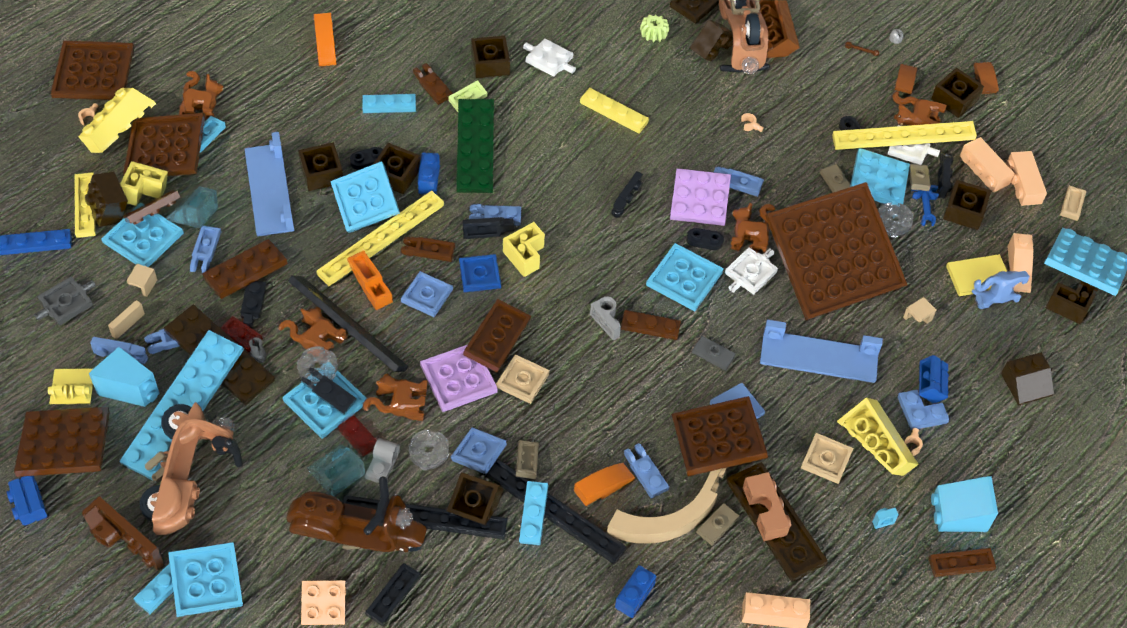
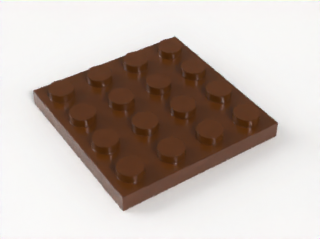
[51,40,134,100]
[123,113,205,176]
[672,396,768,476]
[14,407,110,477]

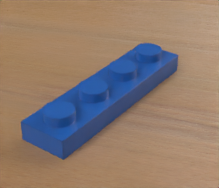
[0,229,72,255]

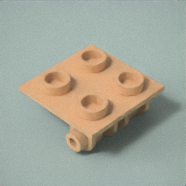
[301,581,346,625]

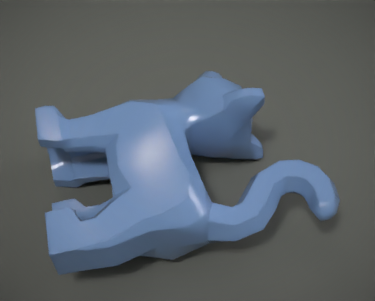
[972,271,1030,309]

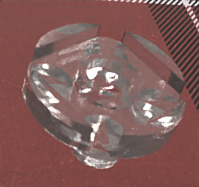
[878,203,913,238]
[297,346,338,384]
[409,430,449,471]

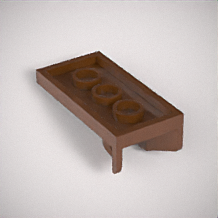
[82,496,165,571]

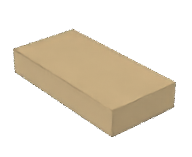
[1060,185,1086,221]
[108,300,145,340]

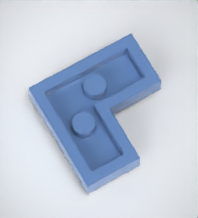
[898,390,949,430]

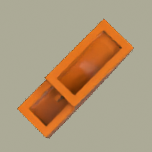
[314,13,336,66]
[347,251,393,310]
[574,463,635,506]

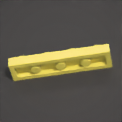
[580,88,649,134]
[75,173,96,238]

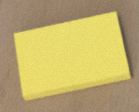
[946,254,1007,296]

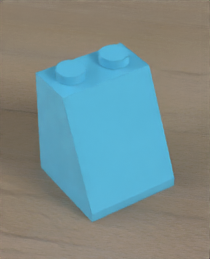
[89,347,160,407]
[931,476,998,532]

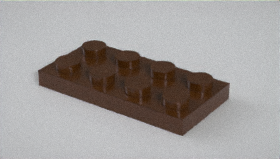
[202,239,288,299]
[463,299,531,373]

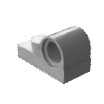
[590,297,621,341]
[365,438,400,483]

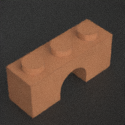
[743,472,791,541]

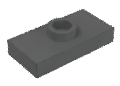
[692,336,736,371]

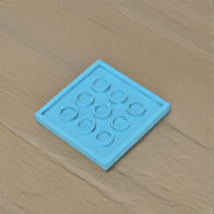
[1044,227,1127,296]

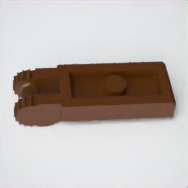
[413,63,453,105]
[400,237,455,262]

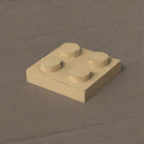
[496,354,550,404]
[801,433,853,484]

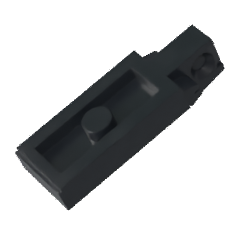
[937,152,954,199]
[462,217,514,239]
[241,281,267,329]

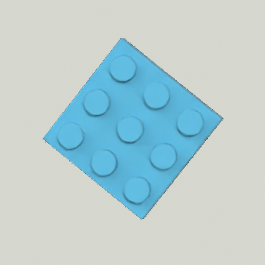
[850,148,910,209]
[330,162,400,233]
[102,203,184,267]
[646,243,724,311]
[283,362,367,439]
[168,542,243,617]

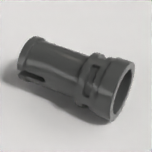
[249,337,267,364]

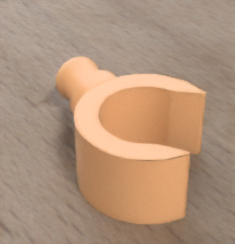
[78,103,98,126]
[741,113,764,132]
[904,428,923,456]

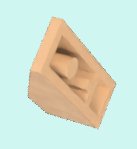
[1008,233,1033,293]

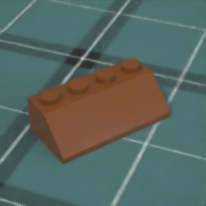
[759,0,800,58]

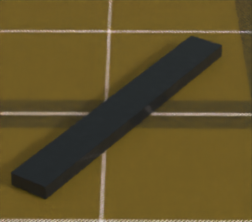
[288,275,408,372]
[482,459,627,565]
[343,495,508,540]

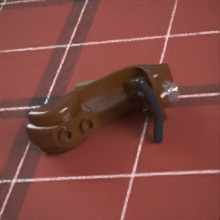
[286,476,427,552]

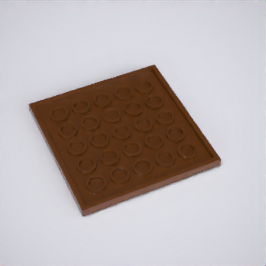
[765,182,907,320]

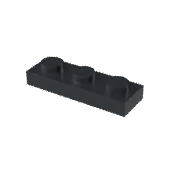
[365,563,421,626]

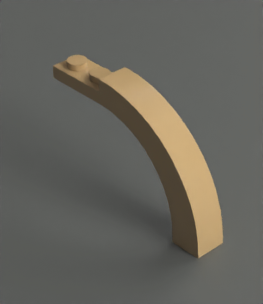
[607,468,727,544]

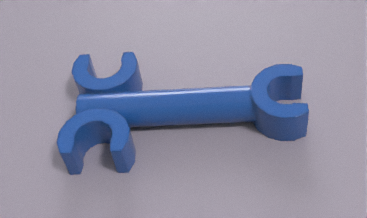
[911,185,939,226]

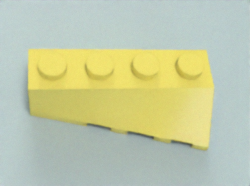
[78,88,156,153]
[837,398,919,476]

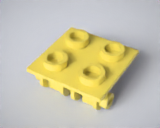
[48,369,93,404]

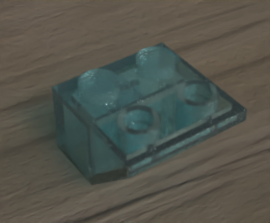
[166,186,218,228]
[307,445,365,496]

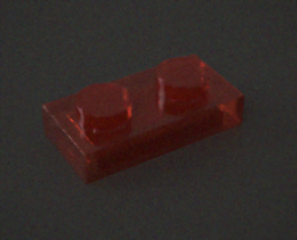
[221,316,263,353]
[338,415,377,457]

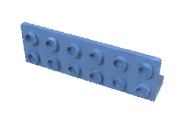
[245,132,294,236]
[760,320,883,383]

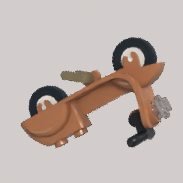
[719,0,770,74]
[140,402,243,535]

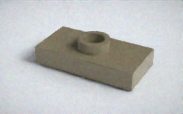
[820,164,850,192]
[909,164,931,191]
[516,440,539,479]
[696,503,739,546]

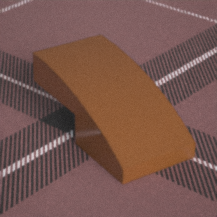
[974,62,999,94]
[894,64,917,94]

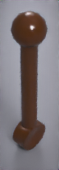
[845,42,879,56]

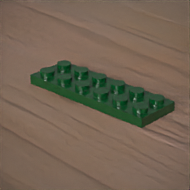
[456,99,494,193]

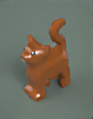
[179,71,224,120]
[892,91,947,126]
[730,203,775,253]
[278,307,347,364]
[363,373,427,421]

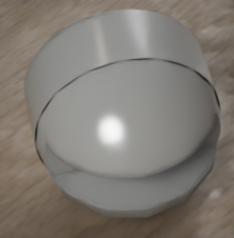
[889,29,903,44]

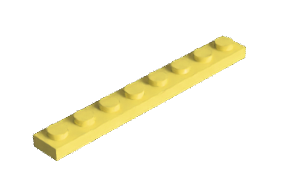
[832,121,977,150]
[317,191,444,286]

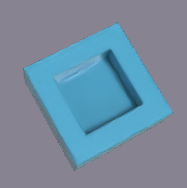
[872,508,898,529]

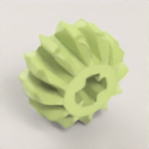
[640,14,669,43]

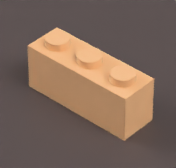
[960,137,1015,193]
[1006,151,1047,206]
[742,592,810,628]

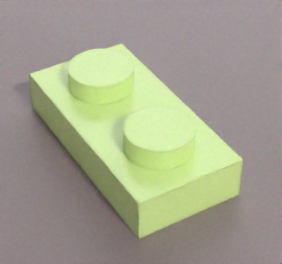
[448,80,487,112]

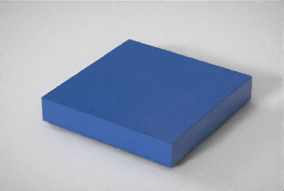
[459,254,501,292]

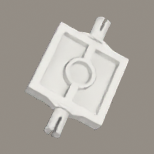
[523,39,576,76]
[887,125,940,165]
[725,248,778,295]

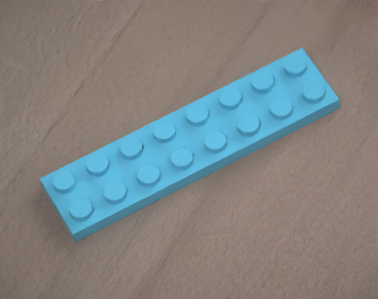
[119,330,243,481]

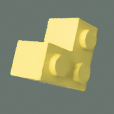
[120,161,168,206]
[503,222,545,277]

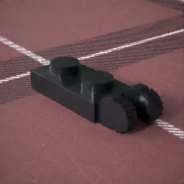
[611,171,643,218]
[300,367,357,415]

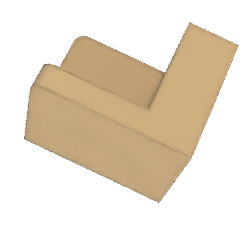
[127,264,157,297]
[903,297,936,324]

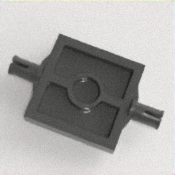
[34,277,96,326]

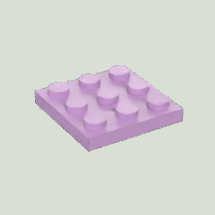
[670,169,731,226]
[420,345,497,413]

